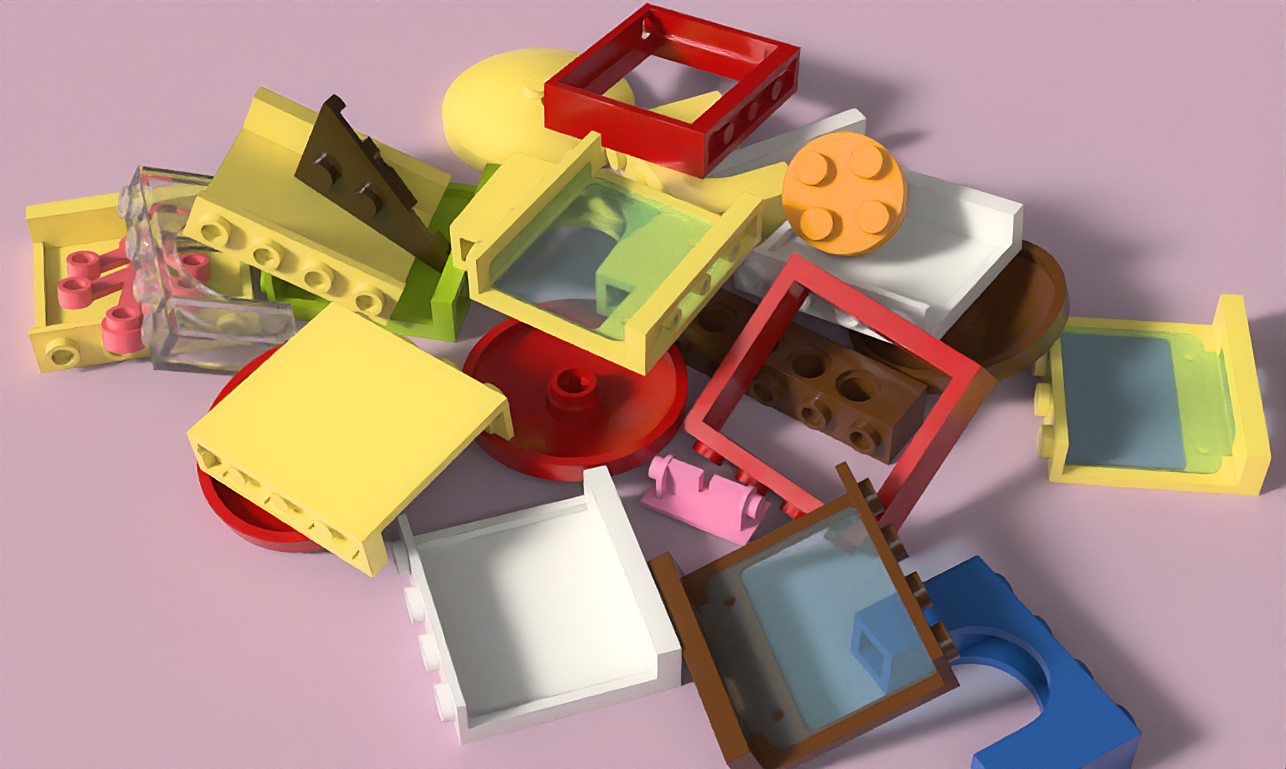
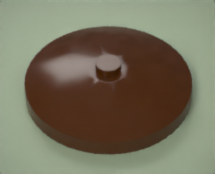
[849,239,1070,395]

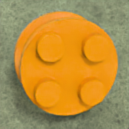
[782,132,909,257]

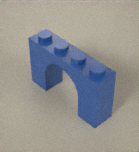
[852,555,1142,769]

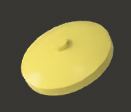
[442,48,635,173]

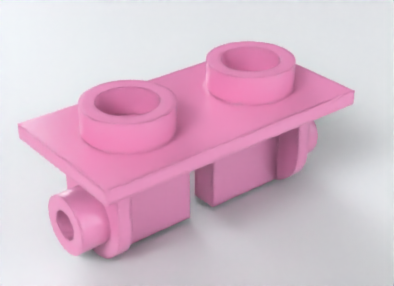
[640,454,772,546]

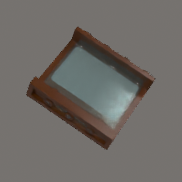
[647,461,961,769]

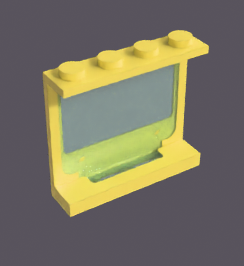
[465,131,763,376]
[1031,294,1272,496]

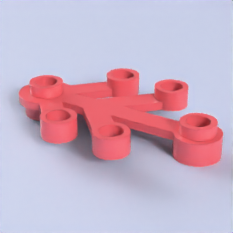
[57,227,211,354]

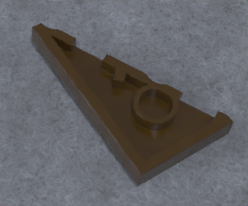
[294,94,452,274]

